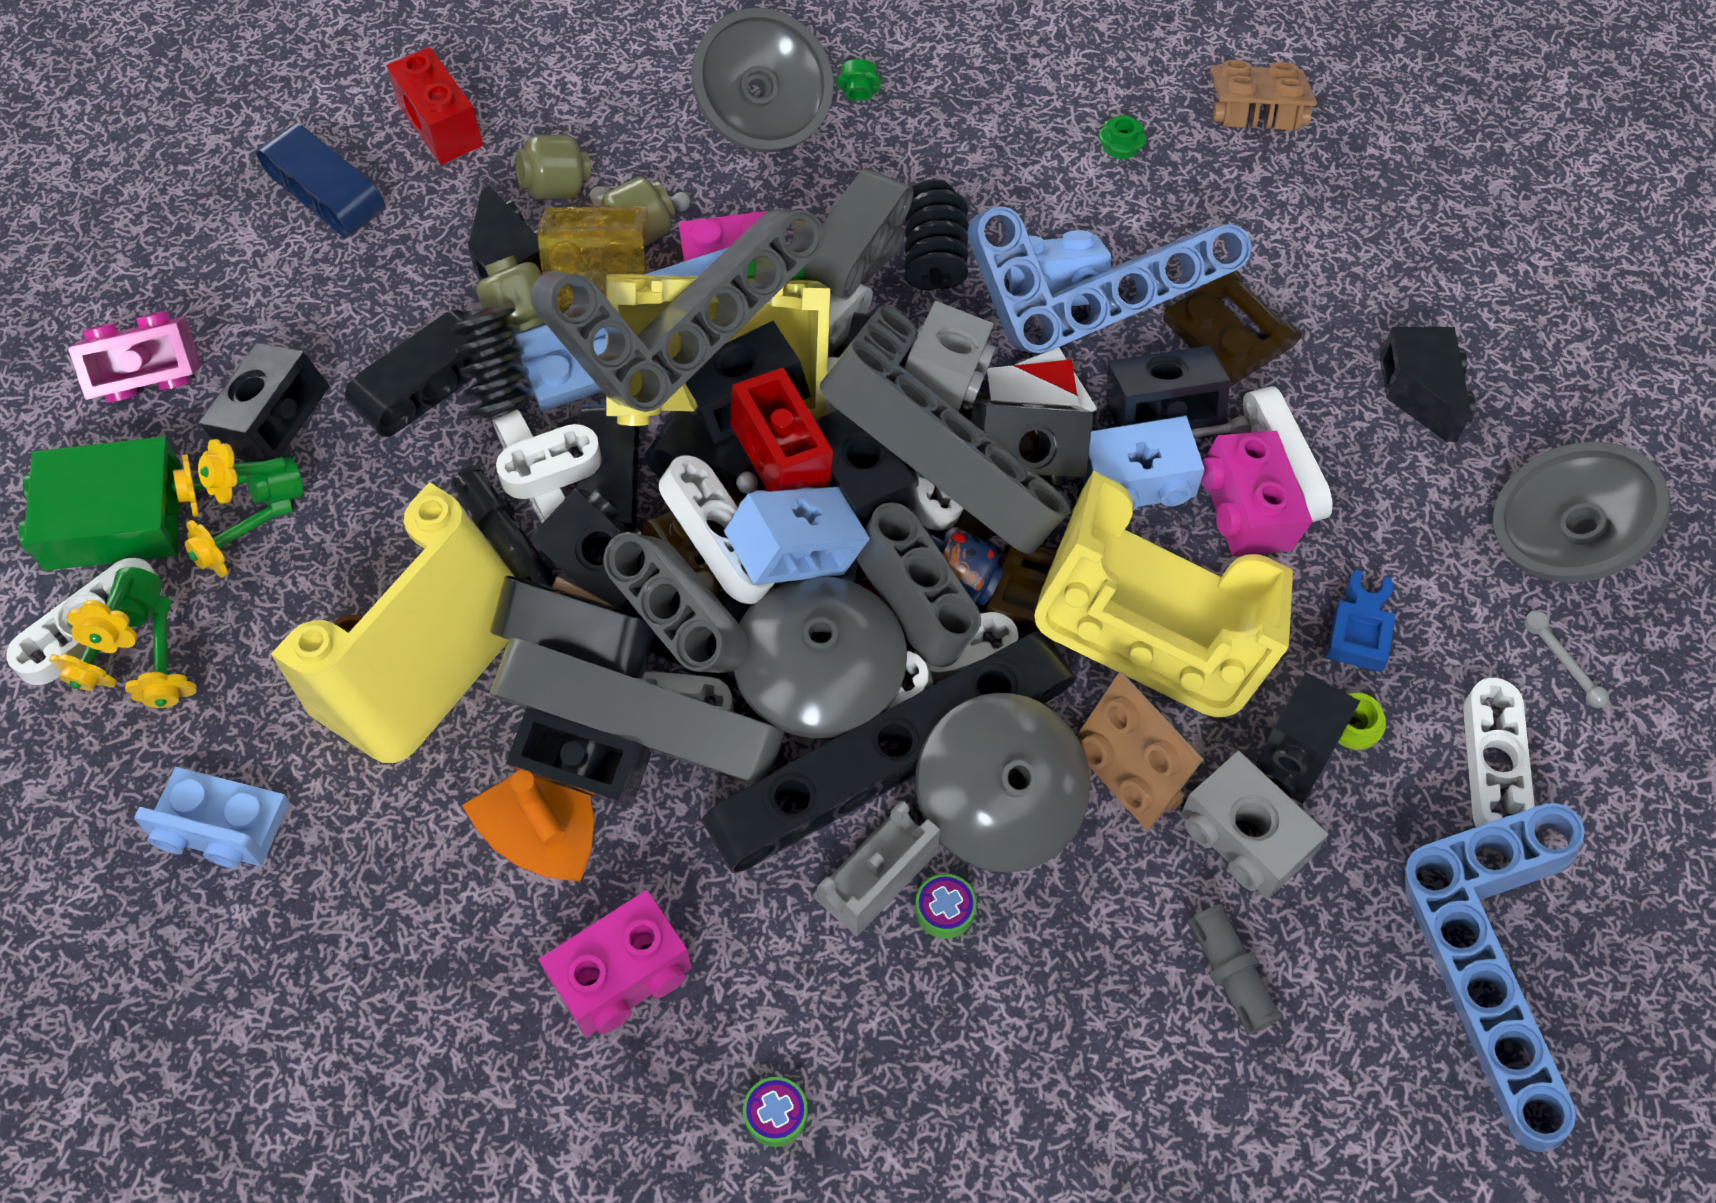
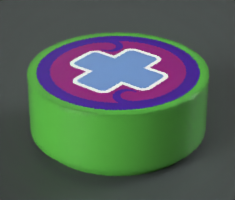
[915,874,977,939]
[743,1077,808,1147]

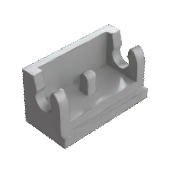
[813,801,940,937]

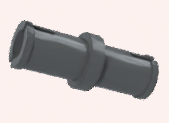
[1187,904,1283,1035]

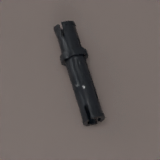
[451,465,556,587]

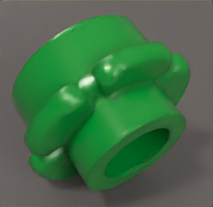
[835,59,882,101]
[1099,115,1147,159]

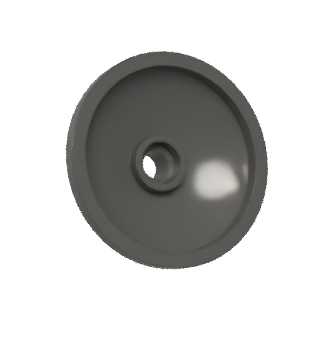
[691,8,834,152]
[1493,442,1671,583]
[734,576,907,738]
[916,693,1090,872]

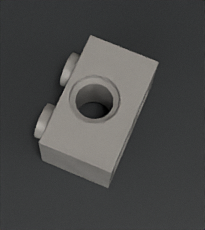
[904,301,996,412]
[1180,750,1329,900]

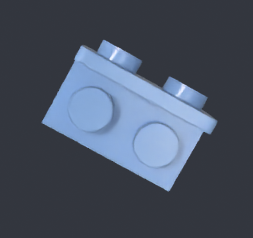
[515,325,606,412]
[134,767,290,869]

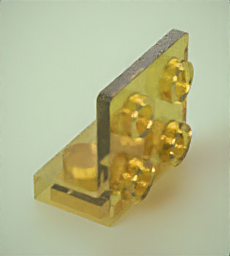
[537,206,649,313]

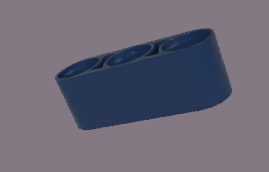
[256,123,386,238]

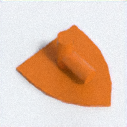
[462,770,594,882]

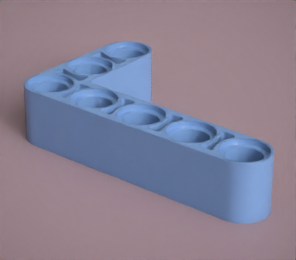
[968,206,1252,353]
[1404,803,1585,1152]

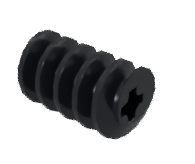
[904,178,968,291]
[450,304,534,419]

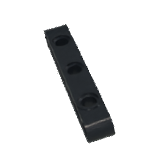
[702,630,1076,873]

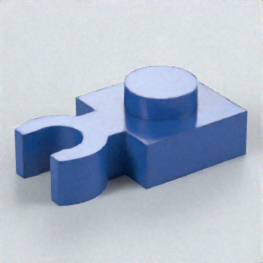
[1326,570,1396,672]

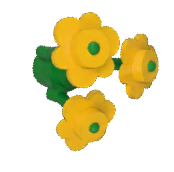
[170,439,303,578]
[49,567,196,708]

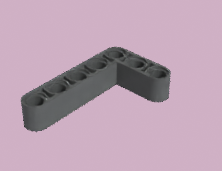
[531,209,824,412]
[820,305,1070,554]

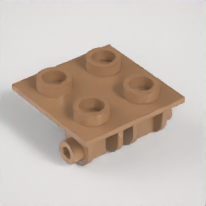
[1210,60,1317,131]
[1077,672,1204,831]

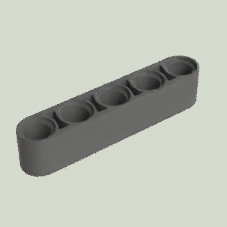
[489,637,785,785]

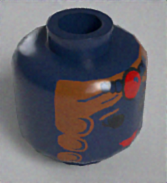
[930,527,1004,606]

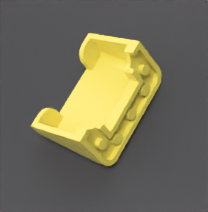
[606,274,830,426]
[1034,471,1293,717]
[271,482,515,763]

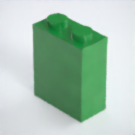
[18,437,182,571]

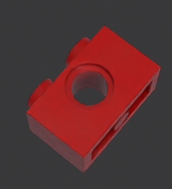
[386,46,483,165]
[731,367,833,492]

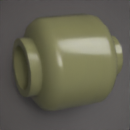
[515,134,591,201]
[598,177,676,251]
[476,255,544,333]

